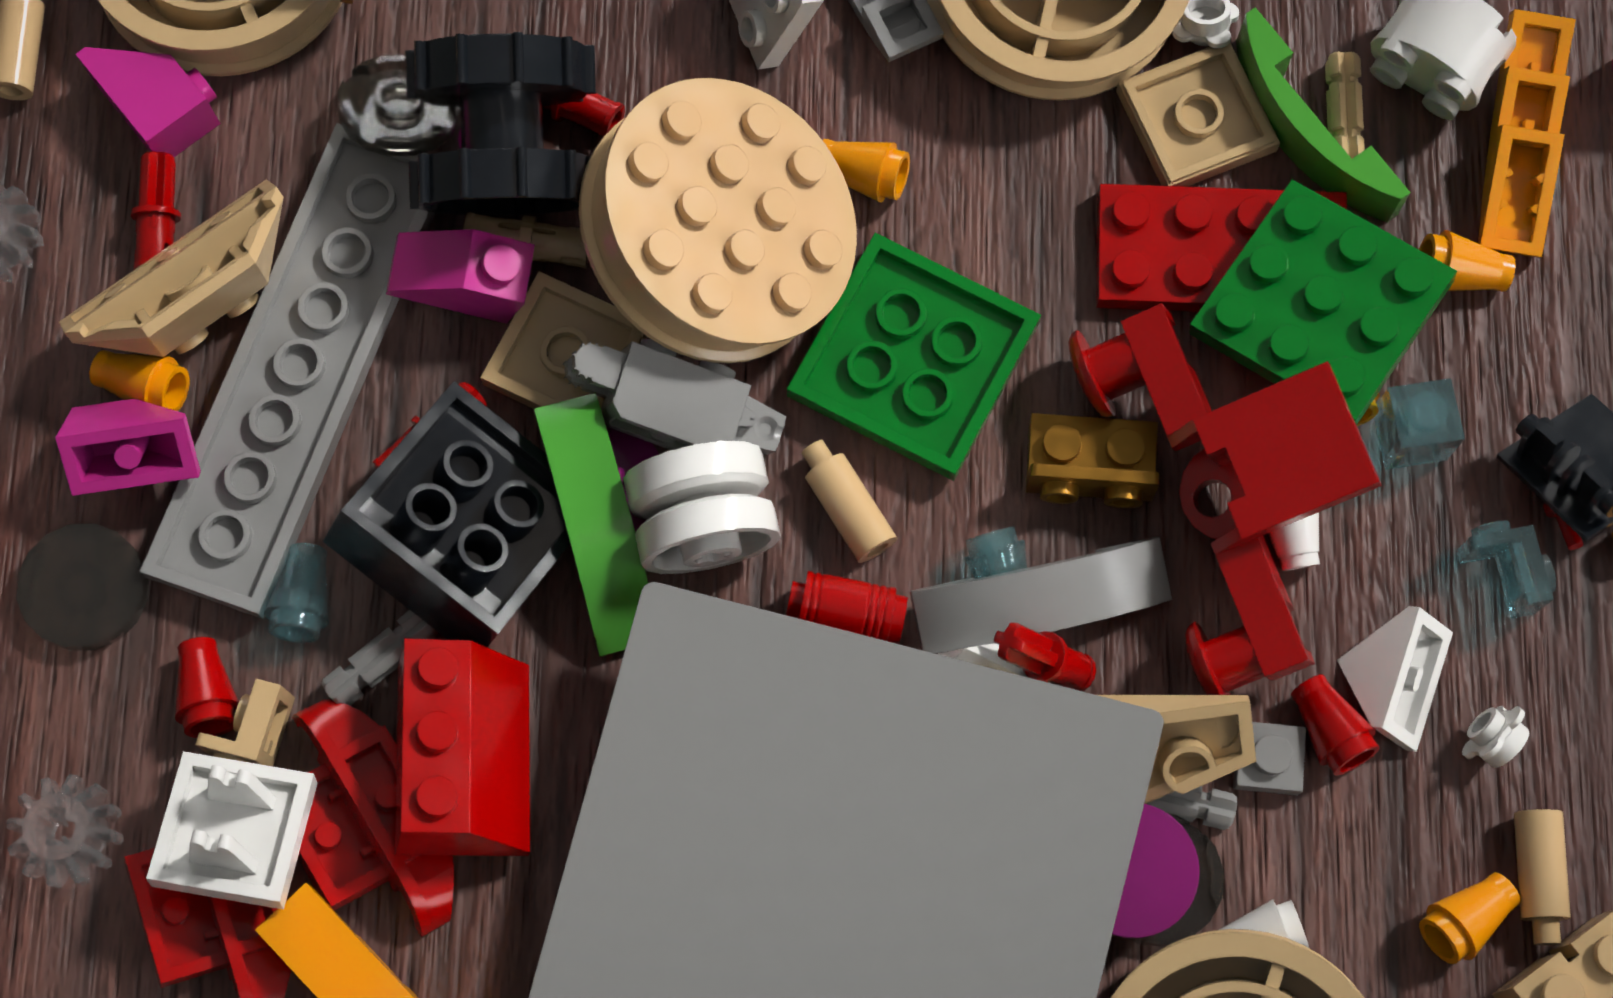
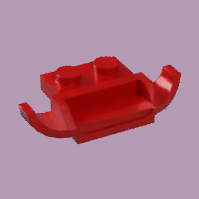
[292,699,454,937]
[124,780,291,998]

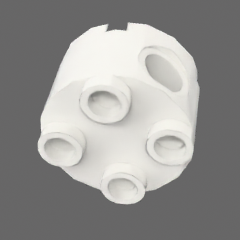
[1370,0,1517,120]

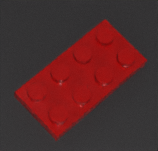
[1096,184,1347,312]

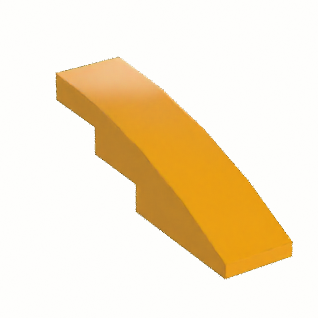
[1478,9,1576,258]
[255,883,418,998]

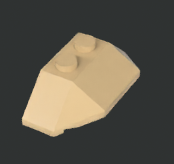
[59,179,284,357]

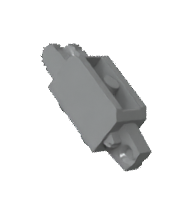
[563,339,786,455]

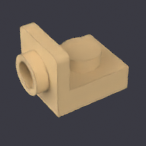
[195,679,295,767]

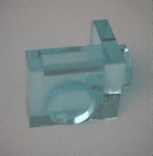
[1456,521,1556,619]

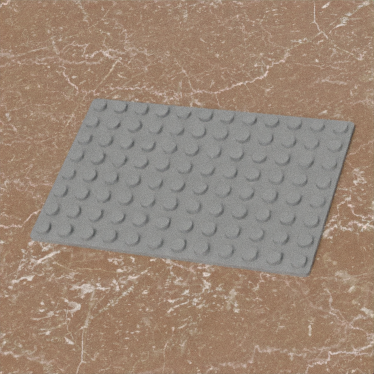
[528,582,1164,998]

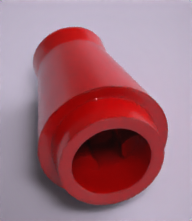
[175,637,239,738]
[1291,674,1380,776]

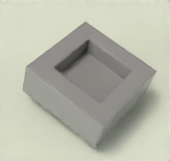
[1233,722,1306,796]

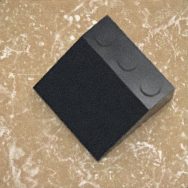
[322,381,570,647]

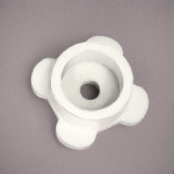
[1172,0,1239,48]
[1462,706,1529,768]

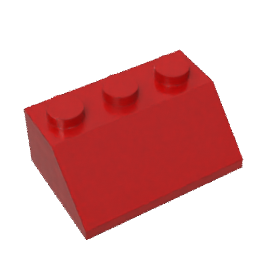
[395,638,530,856]

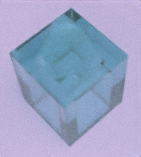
[1374,378,1465,470]

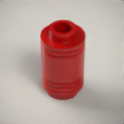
[786,571,908,644]

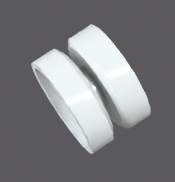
[623,441,781,574]

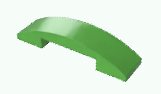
[1236,7,1411,223]
[534,393,648,657]

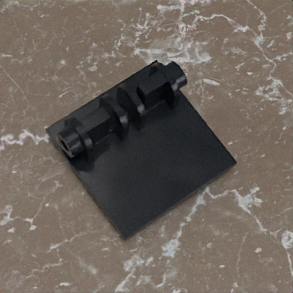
[1496,394,1613,542]

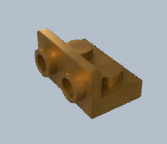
[1026,413,1159,508]

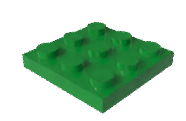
[1189,179,1457,425]
[787,232,1041,481]

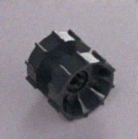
[405,32,596,216]

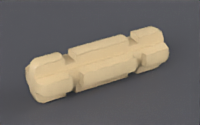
[1325,51,1365,158]

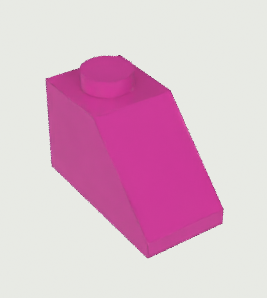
[76,47,221,157]
[386,229,535,324]
[55,398,201,496]

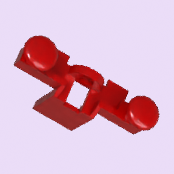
[1068,303,1382,695]

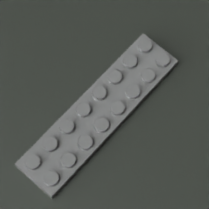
[139,123,435,619]

